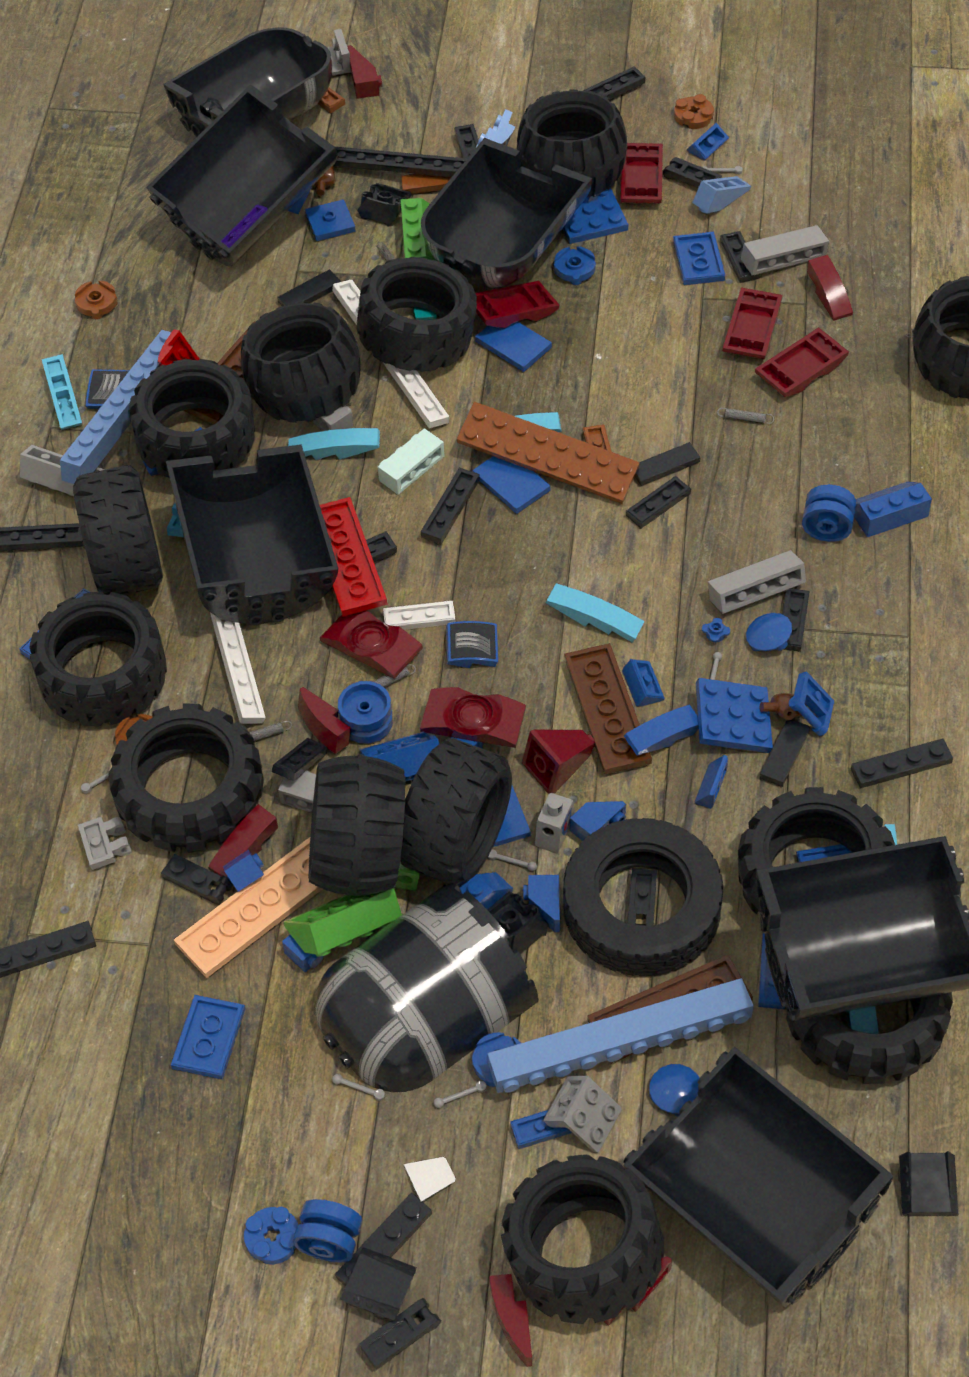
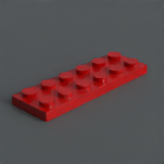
[320,497,388,617]

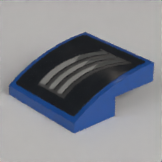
[86,369,130,409]
[446,621,498,668]

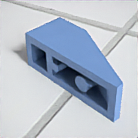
[692,176,751,214]

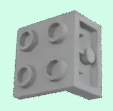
[327,29,351,75]
[543,1076,622,1152]

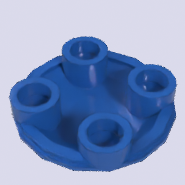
[746,613,792,651]
[649,1064,699,1116]

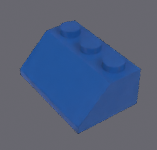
[854,481,932,538]
[360,732,439,781]

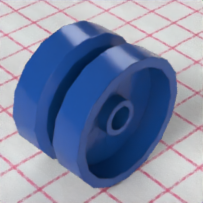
[802,484,857,542]
[338,681,393,744]
[292,1199,363,1263]

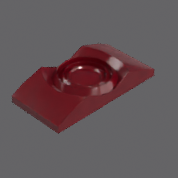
[621,143,663,203]
[475,280,560,328]
[722,287,783,359]
[755,327,849,397]
[320,611,423,679]
[420,687,526,748]

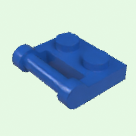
[788,671,834,736]

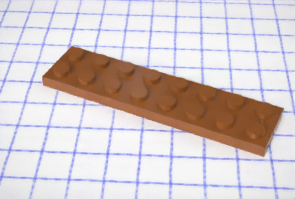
[457,401,640,504]

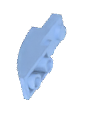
[476,109,515,147]

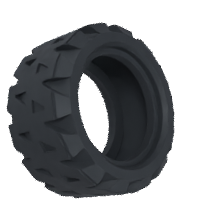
[357,257,477,372]
[129,359,255,478]
[73,465,163,595]
[29,592,167,727]
[400,738,512,886]
[501,1154,664,1324]

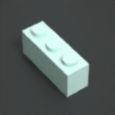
[378,428,445,495]

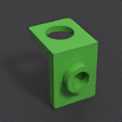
[396,862,420,891]

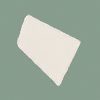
[404,1157,455,1202]

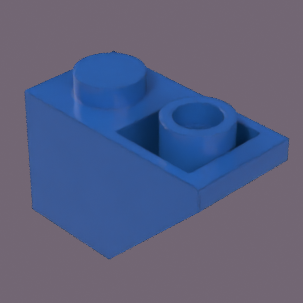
[570,801,626,841]

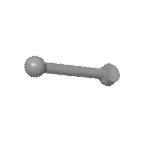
[702,166,743,175]
[710,652,722,680]
[81,772,109,794]
[488,849,537,871]
[332,1074,385,1101]
[433,1081,487,1108]

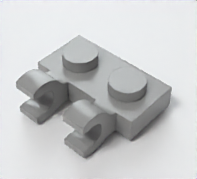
[78,817,132,870]

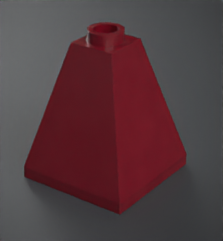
[522,729,595,794]

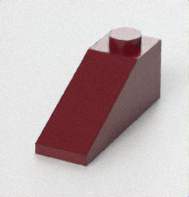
[347,45,382,99]

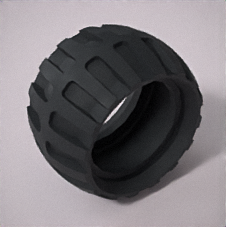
[517,89,627,198]
[913,276,969,400]
[241,302,361,423]
[308,755,405,896]

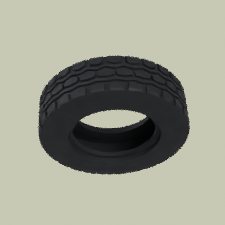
[563,818,723,976]

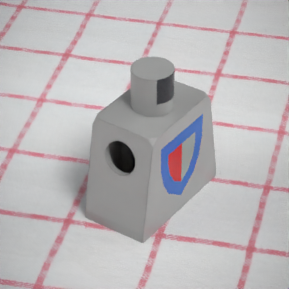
[535,793,575,854]

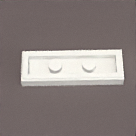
[383,601,455,630]

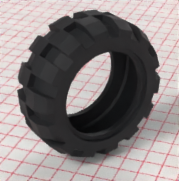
[108,703,264,853]
[738,787,895,914]
[786,992,953,1084]

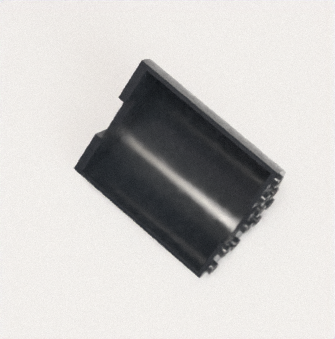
[146,84,338,267]
[166,444,338,625]
[756,836,969,1021]
[623,1046,894,1307]

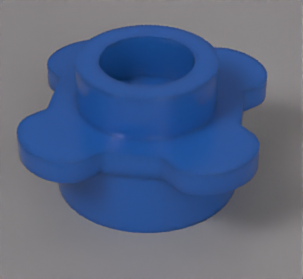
[702,618,730,642]

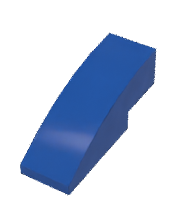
[624,705,699,755]

